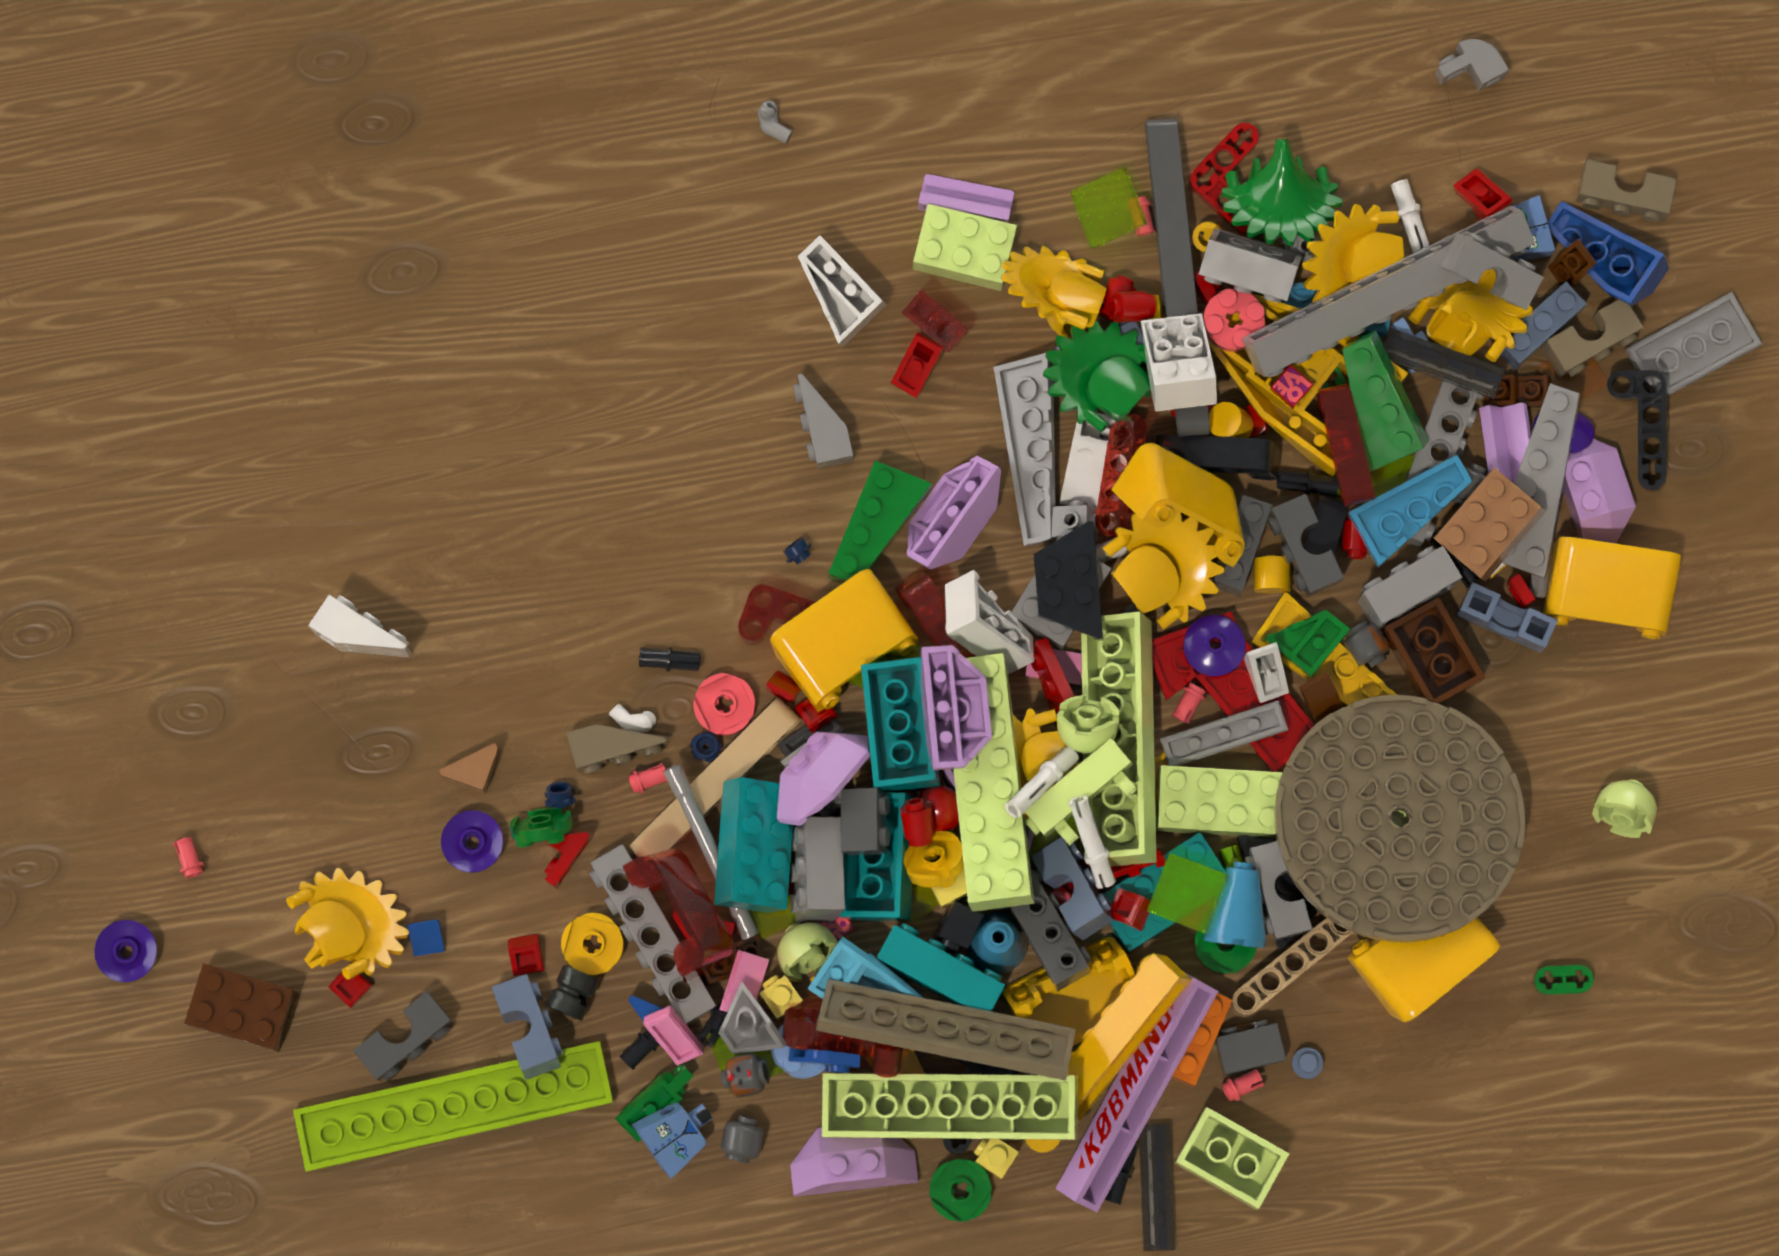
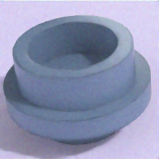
[1291,1048,1323,1079]

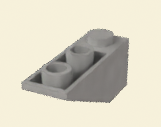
[793,374,853,469]

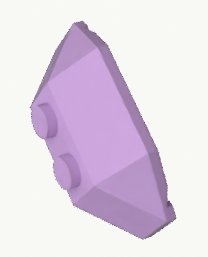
[1563,439,1636,544]
[907,456,1001,570]
[921,645,992,770]
[777,732,870,826]
[790,1127,918,1197]

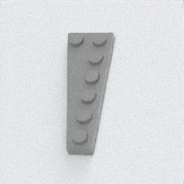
[993,353,1056,547]
[1502,383,1581,579]

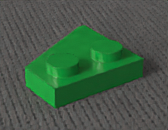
[1264,610,1350,678]

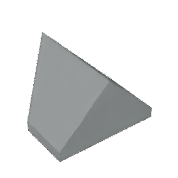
[718,981,786,1054]

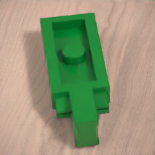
[615,1064,694,1142]

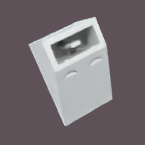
[1141,313,1217,412]
[1059,413,1140,517]
[308,595,413,658]

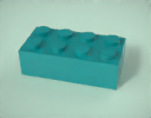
[861,657,941,793]
[714,777,793,913]
[840,793,916,921]
[1104,832,1226,955]
[877,923,1005,1012]

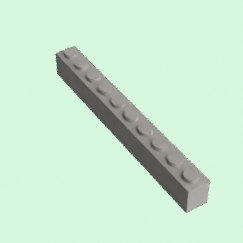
[1241,206,1535,377]

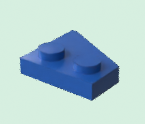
[788,1048,861,1074]

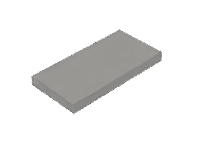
[1625,292,1762,397]

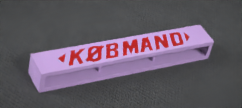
[1055,972,1218,1212]

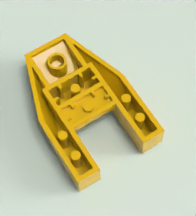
[1207,293,1408,476]

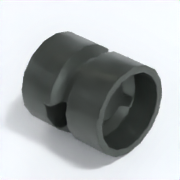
[545,965,600,1021]

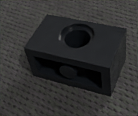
[933,901,983,952]

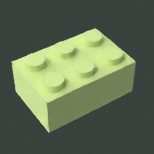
[913,204,1017,291]
[1174,1107,1289,1210]

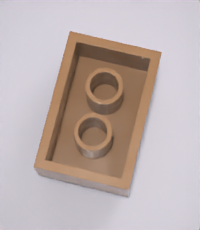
[1434,467,1546,582]

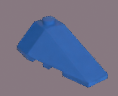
[1547,201,1669,306]

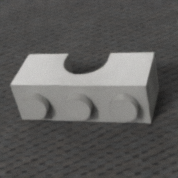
[1440,232,1544,310]
[1245,841,1312,941]

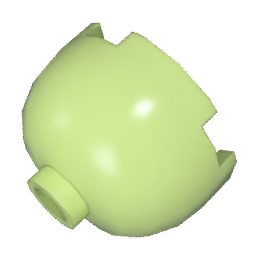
[1057,695,1119,754]
[1592,779,1657,838]
[777,922,838,982]

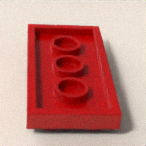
[1195,640,1315,772]

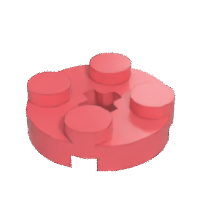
[1203,289,1265,352]
[693,673,755,736]

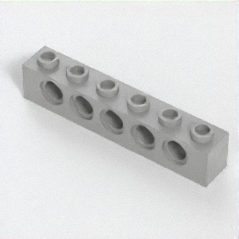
[1404,366,1488,547]
[589,844,716,1025]

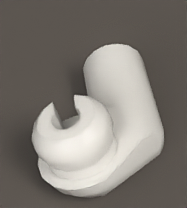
[609,703,656,733]

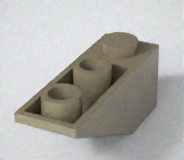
[566,724,667,775]

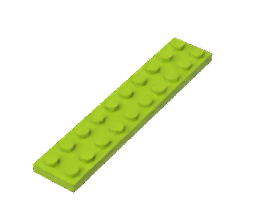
[293,1041,614,1172]

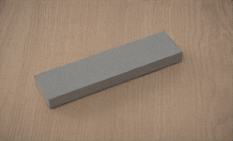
[1160,701,1288,766]

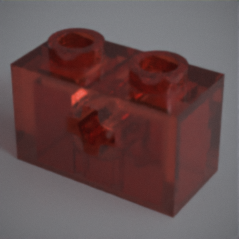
[902,289,970,353]

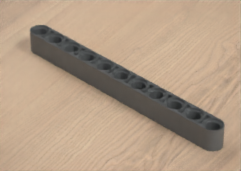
[1145,117,1210,437]

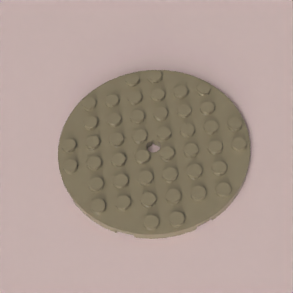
[1274,695,1525,943]

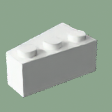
[798,235,887,347]
[945,570,1034,674]

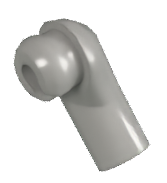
[757,101,793,144]

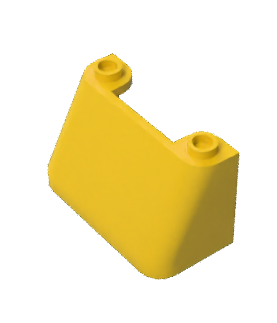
[1111,443,1245,568]
[1543,537,1681,639]
[770,569,919,712]
[1347,918,1501,1022]
[1003,937,1136,1047]

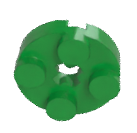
[509,807,573,847]
[1194,917,1257,974]
[929,1159,992,1222]

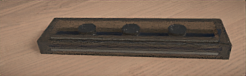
[1383,327,1505,399]
[1139,1124,1175,1251]

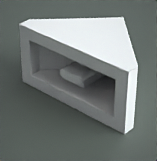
[1244,642,1289,703]

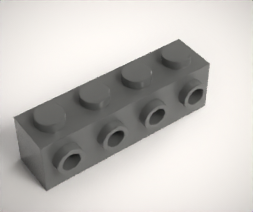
[1008,866,1092,991]

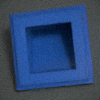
[408,919,445,957]
[628,995,663,1021]

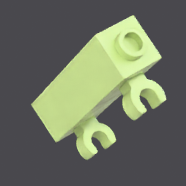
[1024,738,1137,846]

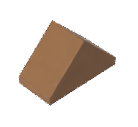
[439,743,500,793]

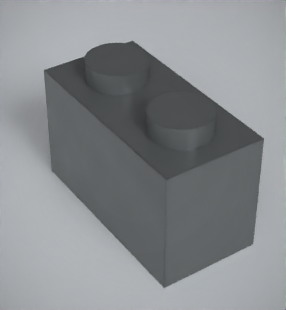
[841,788,890,856]
[1215,1019,1286,1076]

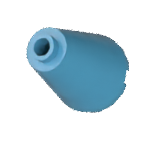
[1204,862,1266,948]
[966,912,1028,975]

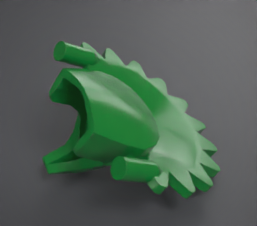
[1222,139,1343,246]
[1043,320,1151,433]

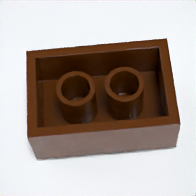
[1383,597,1485,705]
[184,963,297,1052]

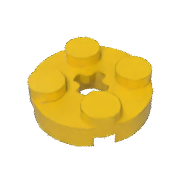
[903,831,964,888]
[561,913,624,976]

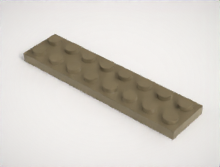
[816,979,1076,1081]

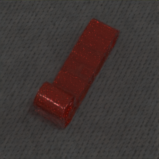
[1316,383,1375,506]
[1095,414,1147,538]
[895,570,977,658]
[738,584,816,645]
[782,1006,904,1078]

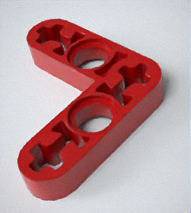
[1189,123,1259,237]

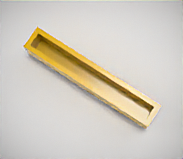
[1067,953,1192,1123]

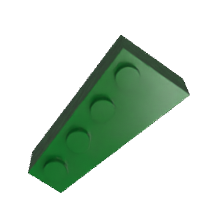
[1342,330,1429,473]
[828,460,932,584]

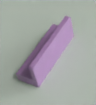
[918,174,1014,223]
[1479,403,1531,483]

